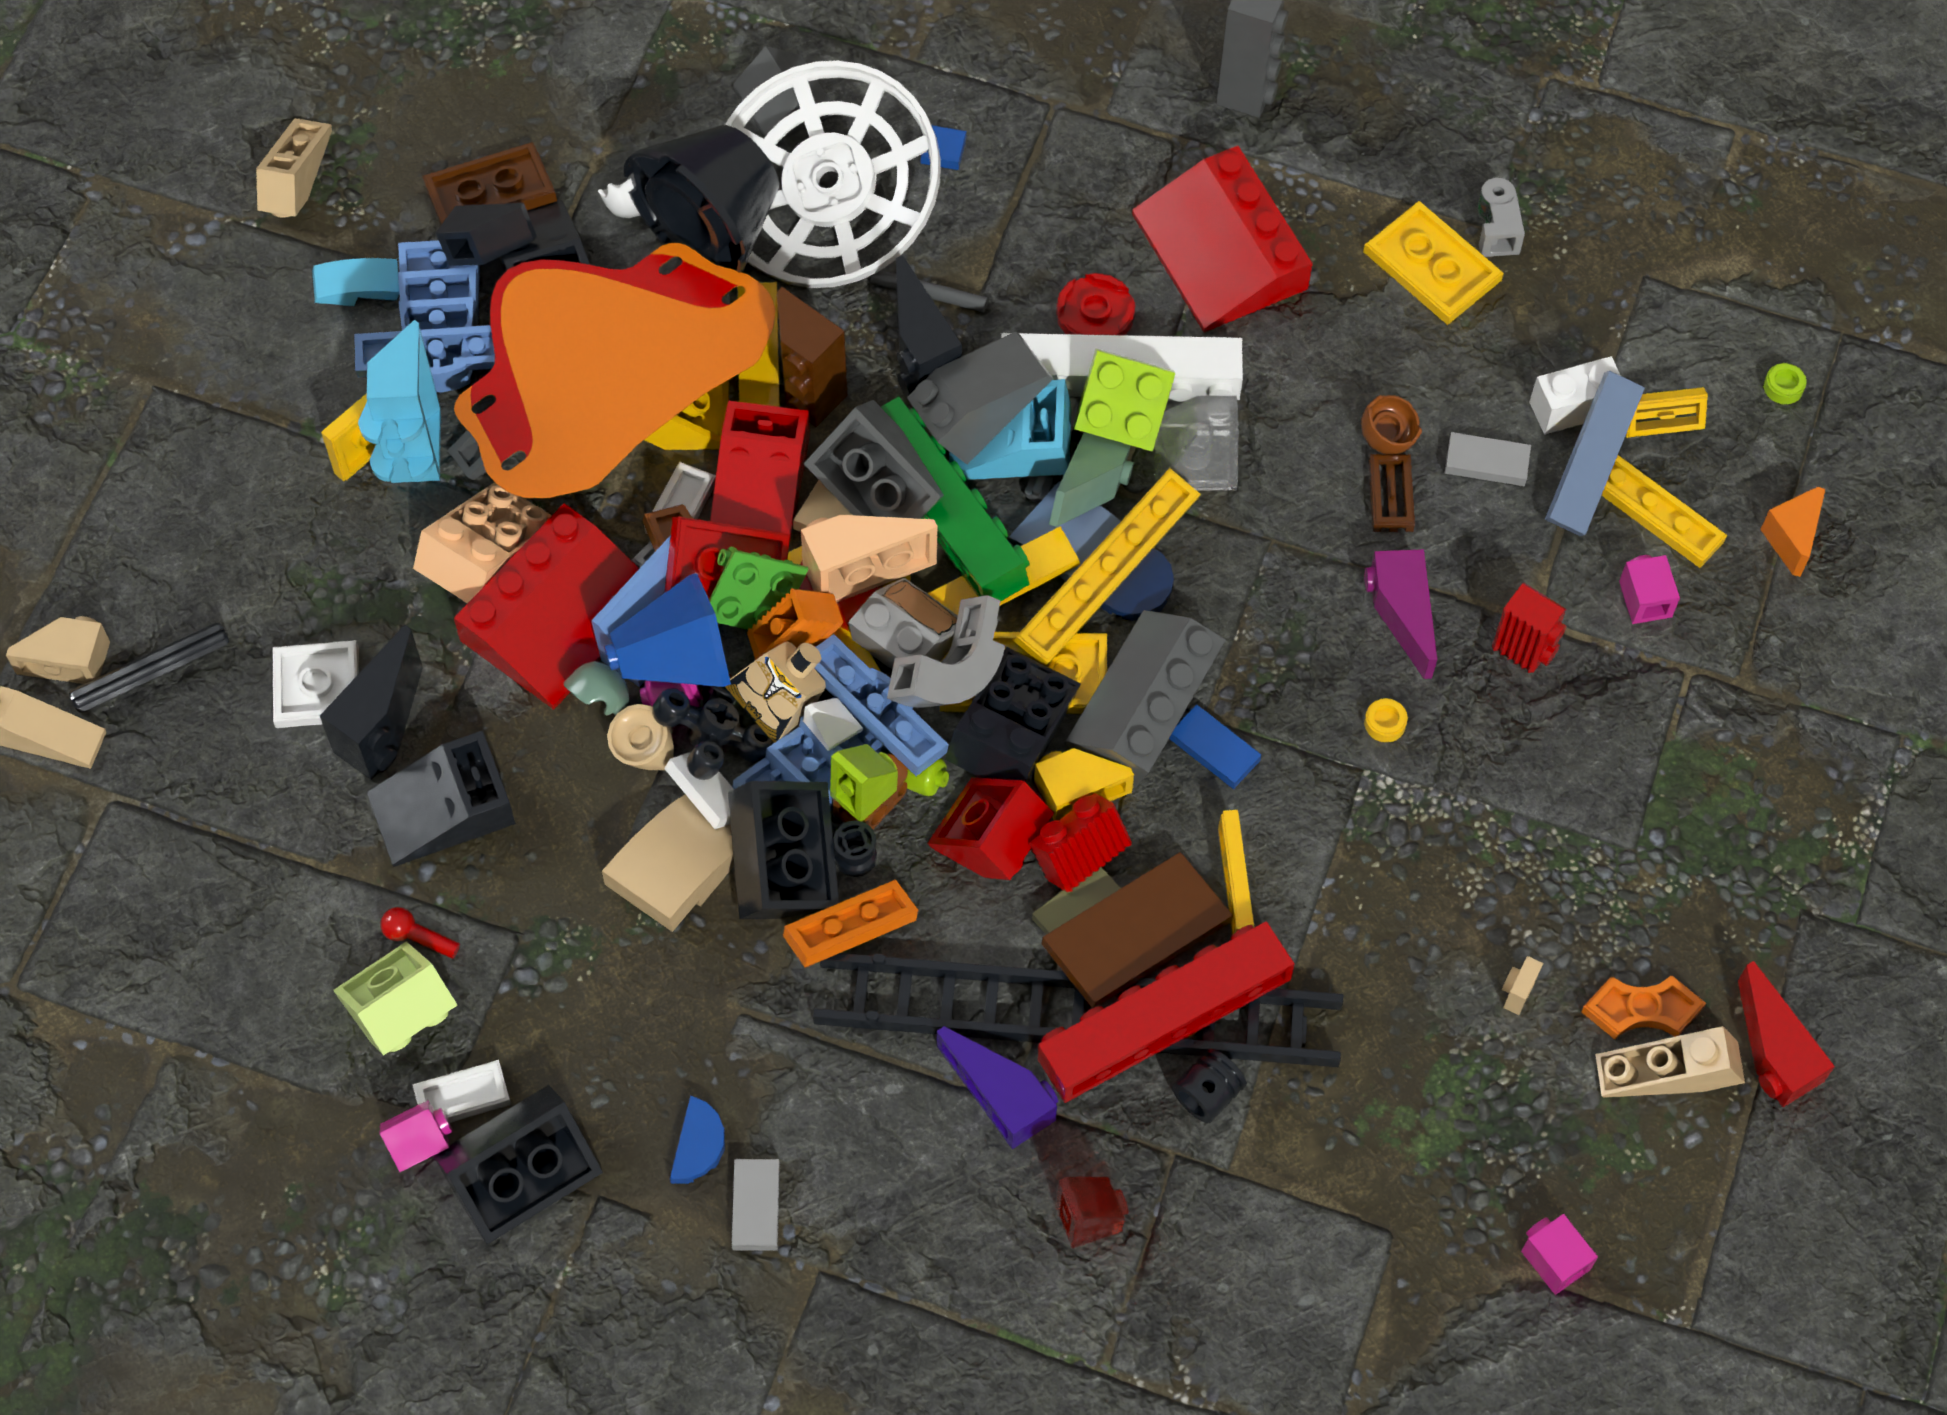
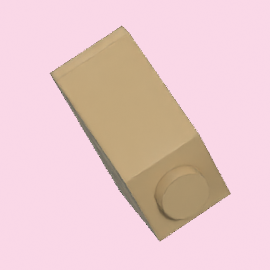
[6,616,110,684]

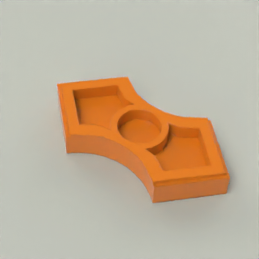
[1581,976,1706,1040]

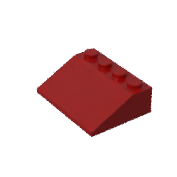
[1132,145,1313,333]
[454,503,639,710]

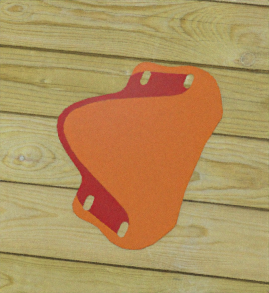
[454,243,775,498]

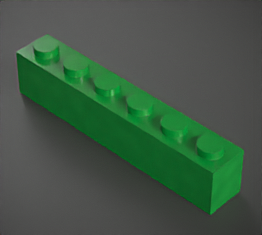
[881,396,1030,602]

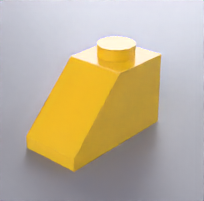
[1034,748,1134,821]

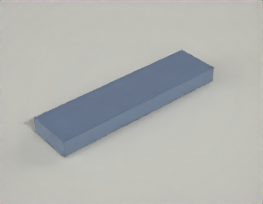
[1545,371,1645,536]

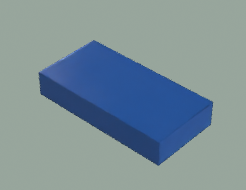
[1169,704,1261,789]

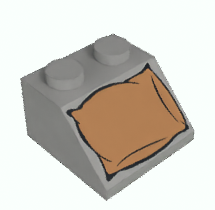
[848,578,958,670]

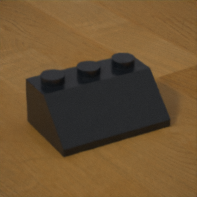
[728,781,839,919]
[433,1085,603,1245]

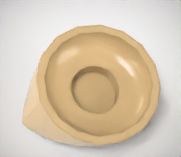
[607,704,674,770]

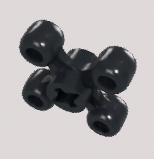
[652,674,774,780]

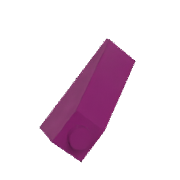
[1364,549,1437,679]

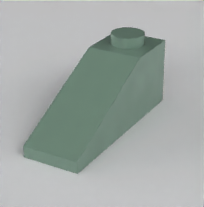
[1049,432,1134,527]

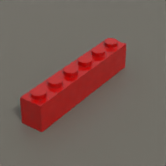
[1038,921,1294,1104]

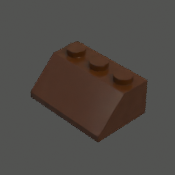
[777,287,848,427]

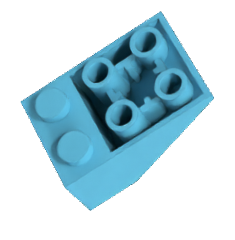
[949,379,1072,480]

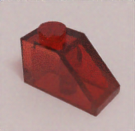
[1056,1177,1129,1249]

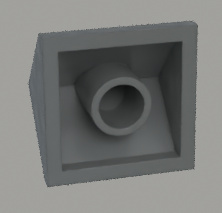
[733,46,833,138]

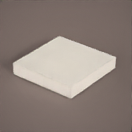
[273,640,359,728]

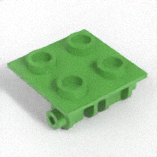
[709,547,809,630]

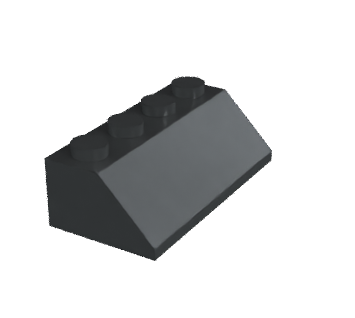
[1216,0,1289,118]
[1064,610,1226,788]

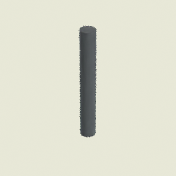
[871,270,988,313]

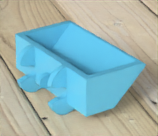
[358,320,441,483]

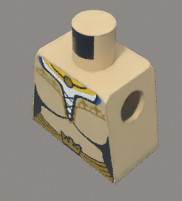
[725,641,826,743]

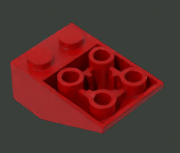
[710,400,810,540]

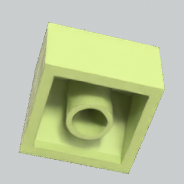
[333,941,457,1055]

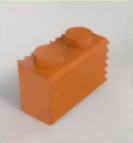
[747,588,843,660]

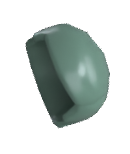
[563,661,629,716]

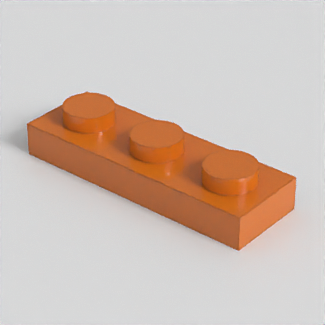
[783,880,918,968]

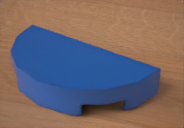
[670,1095,725,1184]

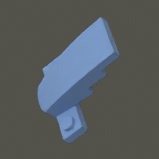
[354,240,495,393]
[733,634,949,811]

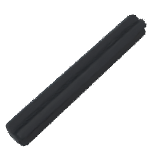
[69,623,229,713]

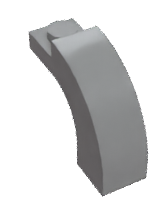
[887,595,1005,708]

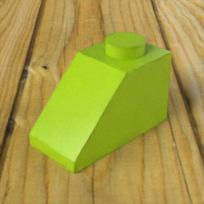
[830,744,898,822]

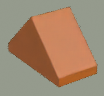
[1761,487,1826,577]

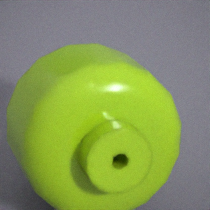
[905,758,949,796]

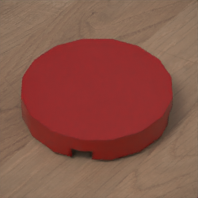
[1056,273,1135,336]

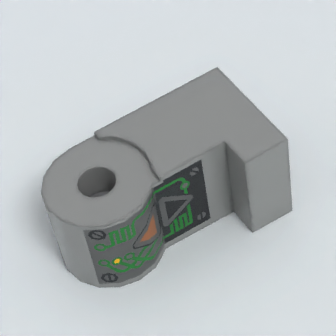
[1478,178,1525,257]

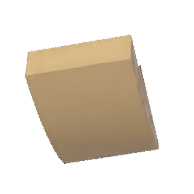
[602,794,734,932]

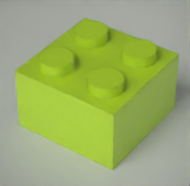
[1073,348,1176,452]

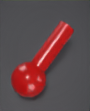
[380,907,460,959]

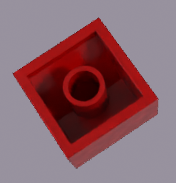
[927,777,1054,880]

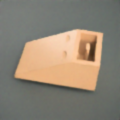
[413,482,552,603]

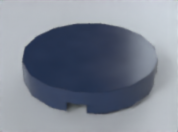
[1101,548,1174,621]

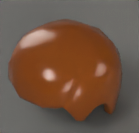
[1361,395,1422,454]

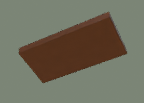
[1041,852,1233,1008]

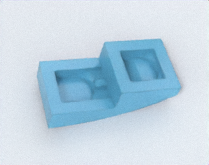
[312,258,399,306]

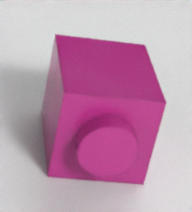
[1619,555,1680,624]
[380,1100,453,1172]
[1521,1214,1598,1295]

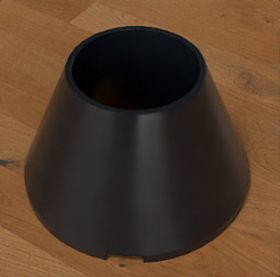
[624,125,779,273]

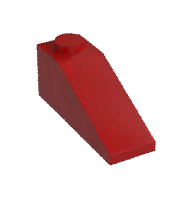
[1738,961,1835,1107]

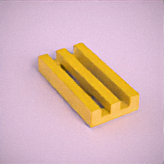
[1626,387,1708,438]

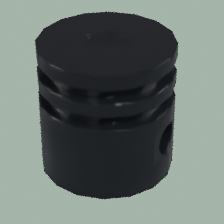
[1172,1048,1247,1123]

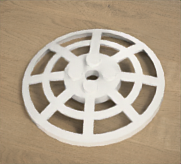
[725,61,941,288]

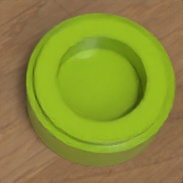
[1764,363,1807,404]

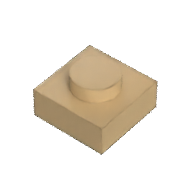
[1502,956,1543,1015]

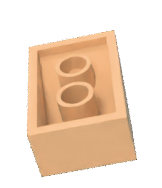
[801,515,938,602]

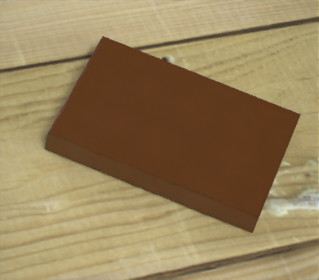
[422,142,557,225]

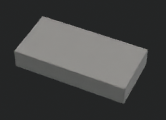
[1444,432,1531,486]
[732,1159,780,1250]

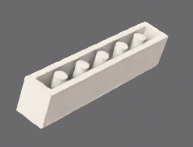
[1002,333,1243,402]

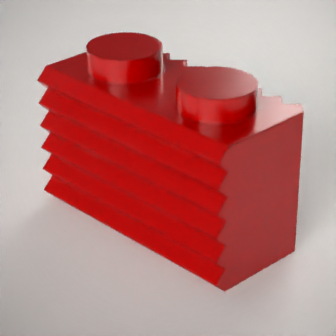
[1492,583,1567,673]
[1029,793,1132,892]

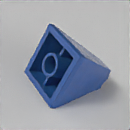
[604,573,731,687]

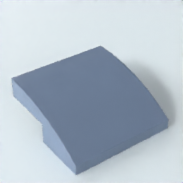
[1007,482,1121,581]

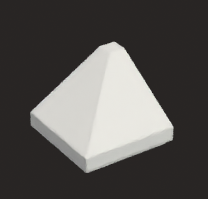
[803,698,863,751]

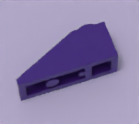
[937,1026,1059,1150]

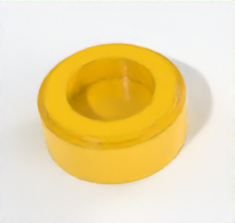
[1364,698,1408,742]

